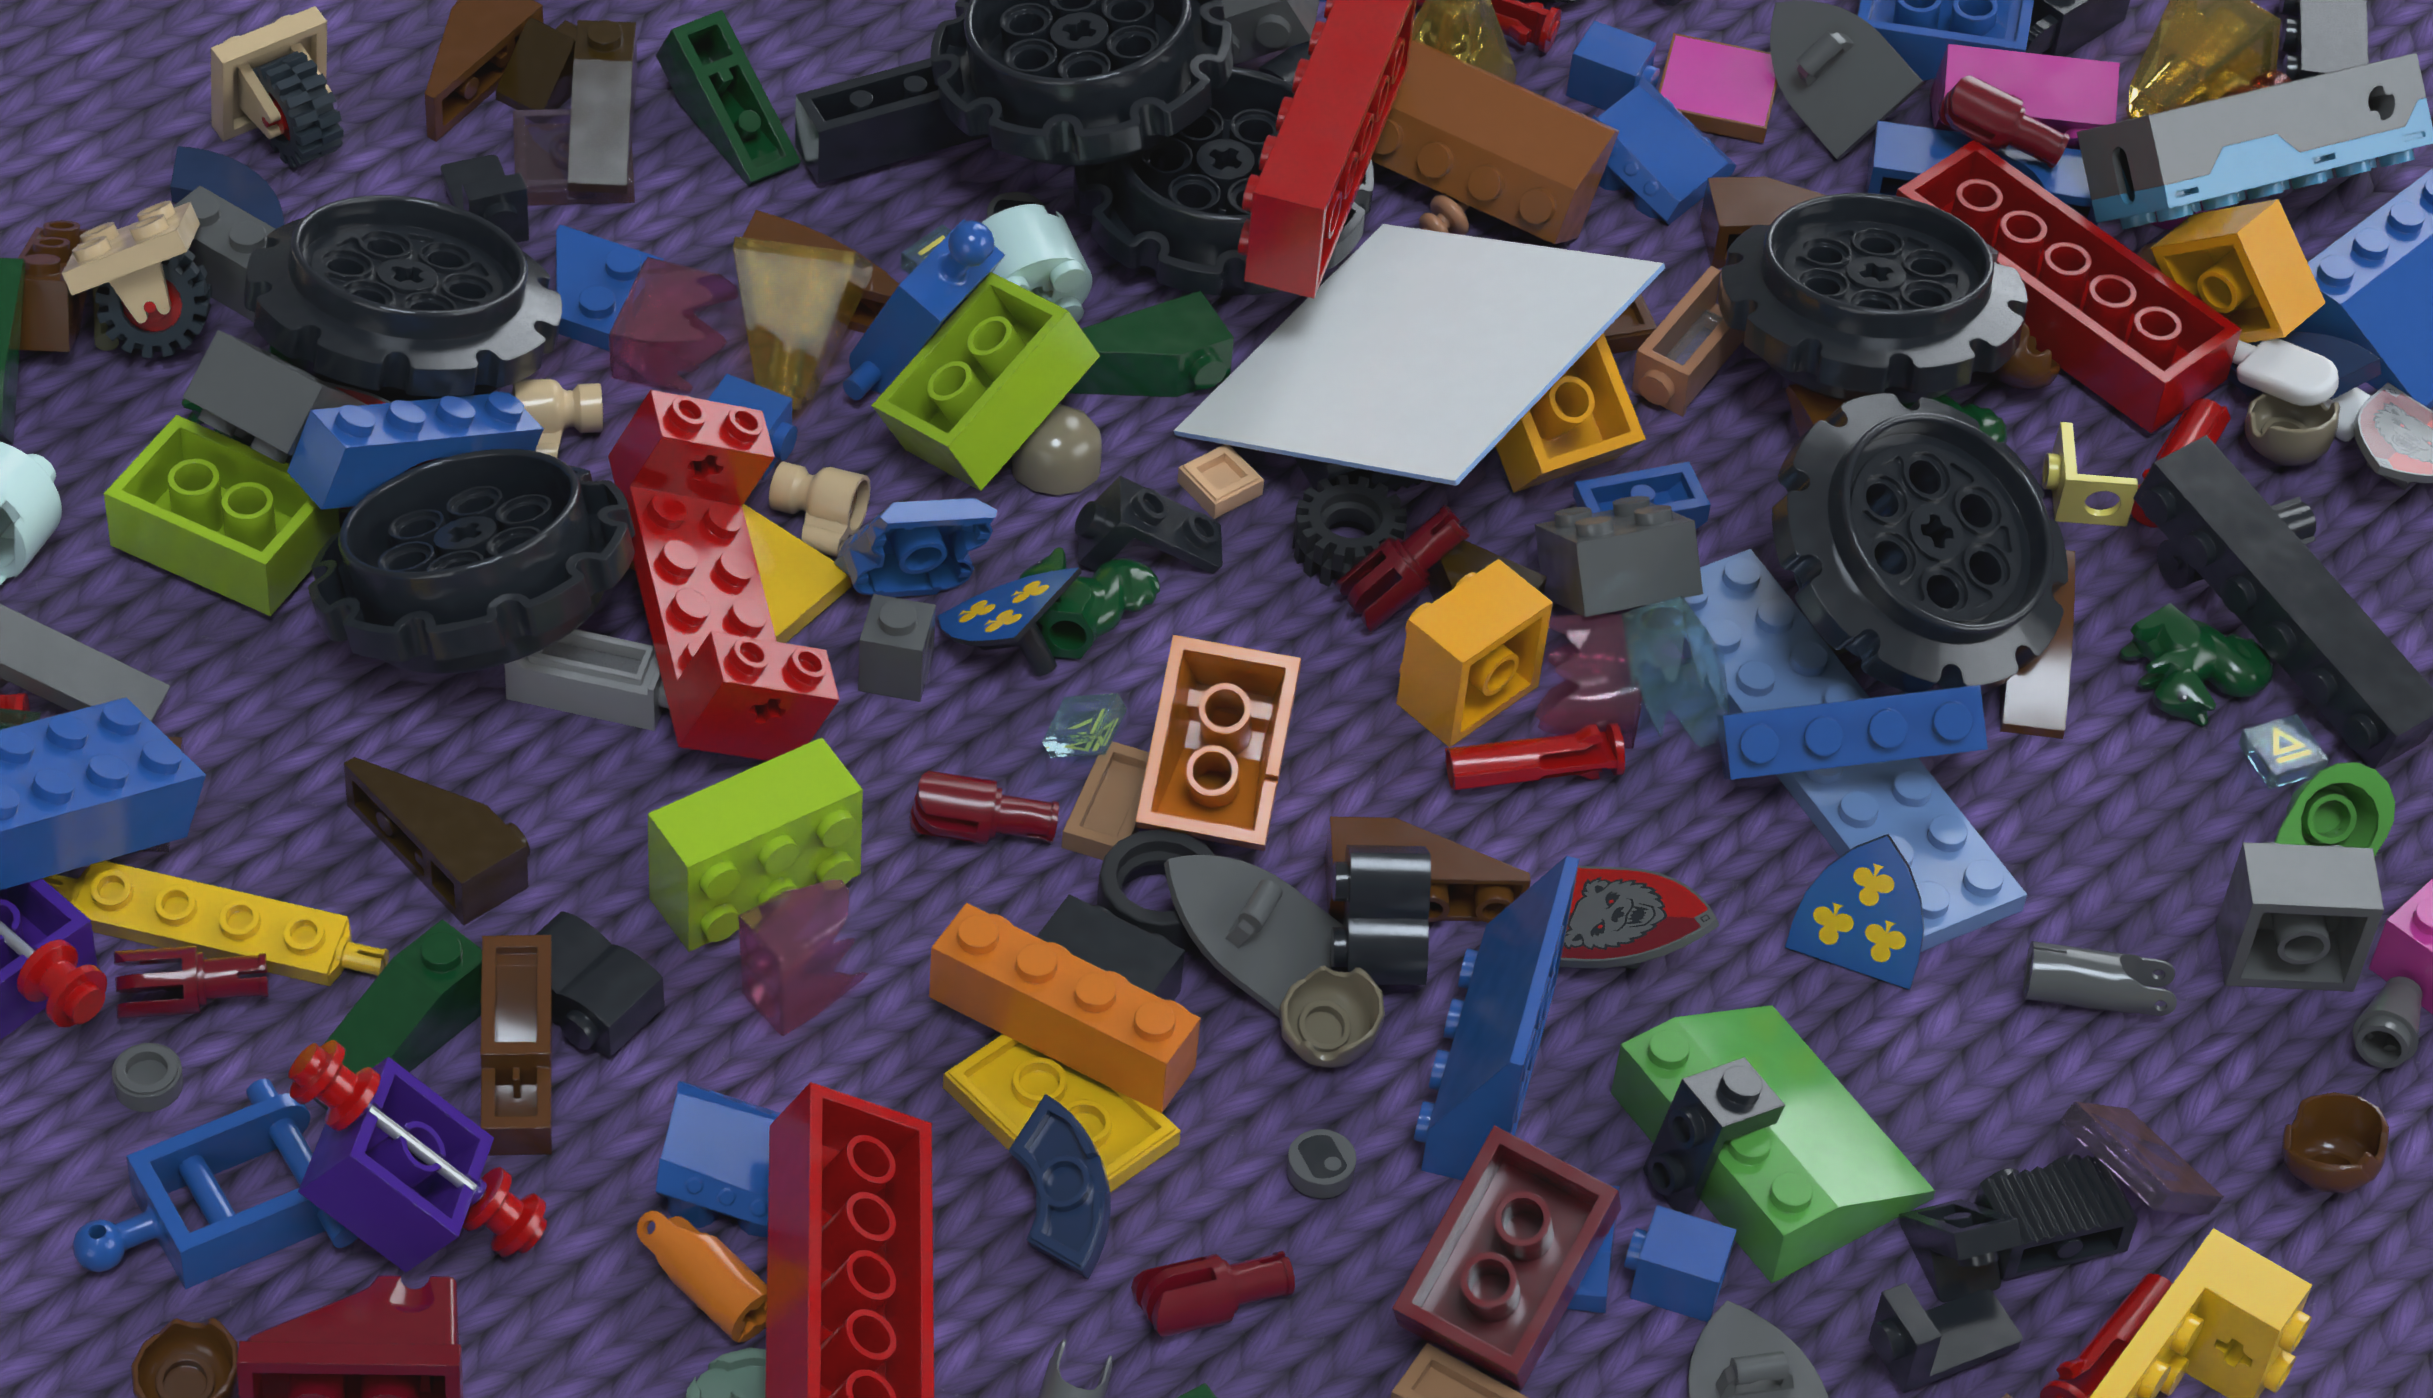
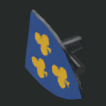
[937,567,1082,677]
[1785,834,1924,990]

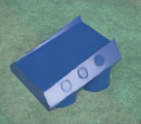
[1592,76,1737,226]
[834,498,997,597]
[656,1081,781,1238]

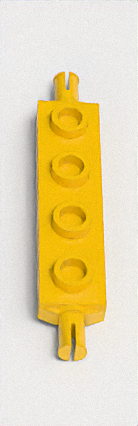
[42,861,389,987]

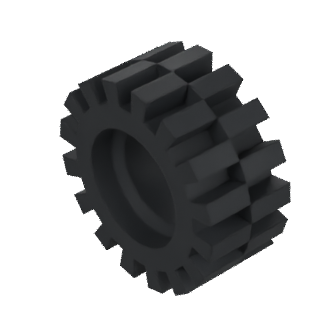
[1292,475,1407,587]

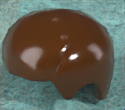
[1989,323,2061,390]
[2282,1092,2389,1193]
[131,1317,239,1398]

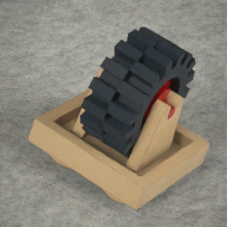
[211,6,344,168]
[62,200,212,358]

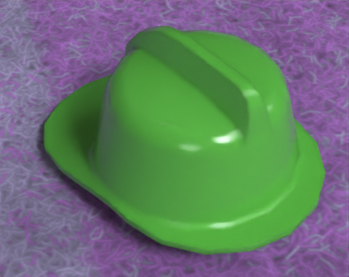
[2275,762,2395,857]

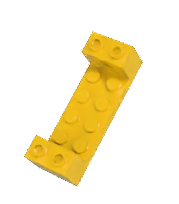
[2090,1228,2312,1398]

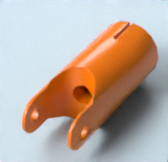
[636,1211,767,1343]

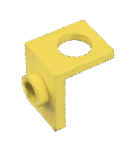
[2042,422,2138,527]

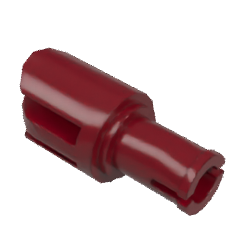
[1938,75,2070,168]
[1334,505,1470,632]
[909,771,1059,844]
[114,946,269,1019]
[1131,1251,1295,1337]

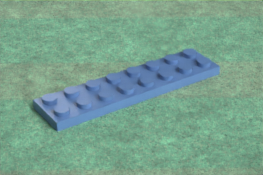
[1645,549,2027,952]

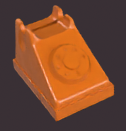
[1135,635,1301,851]

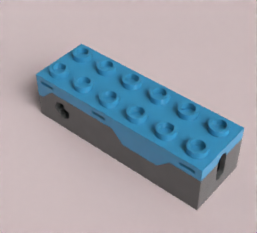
[2077,53,2433,229]

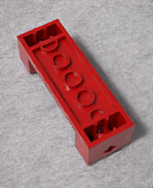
[608,389,840,761]

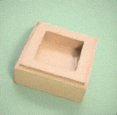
[1177,444,1264,519]

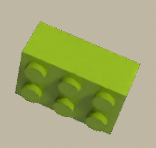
[871,272,1100,491]
[104,415,340,616]
[648,737,863,952]

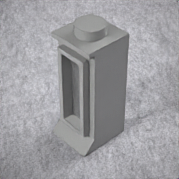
[504,629,669,731]

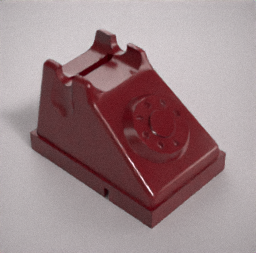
[236,1275,463,1398]

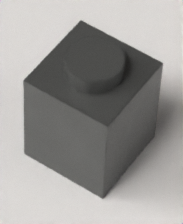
[858,594,936,702]

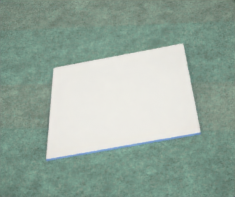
[1174,224,1665,486]

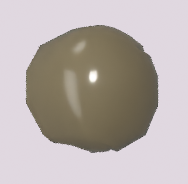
[2244,393,2340,466]
[1011,404,1102,495]
[1279,966,1385,1068]

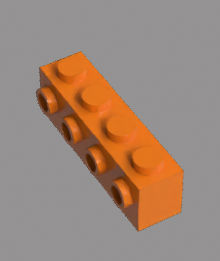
[929,903,1201,1113]

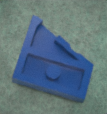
[556,224,664,352]

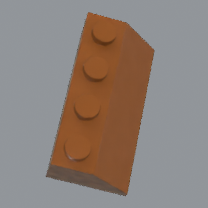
[1371,40,1619,244]

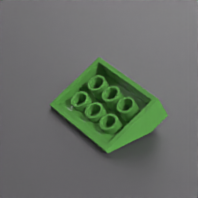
[1611,1005,1935,1284]

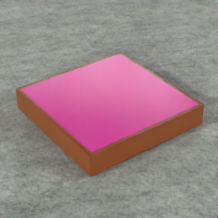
[1659,33,1778,143]

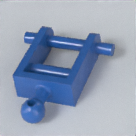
[843,219,1005,400]
[72,1079,358,1289]

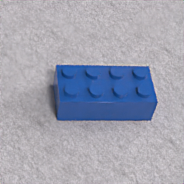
[0,697,206,890]

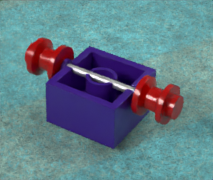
[0,879,107,1040]
[288,1040,547,1273]

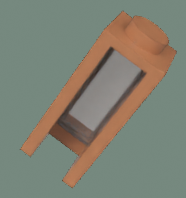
[1632,266,1745,417]

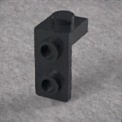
[441,155,529,243]
[1075,476,1223,574]
[1643,1057,1785,1214]
[1868,1283,2022,1393]

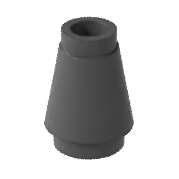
[2353,976,2423,1068]

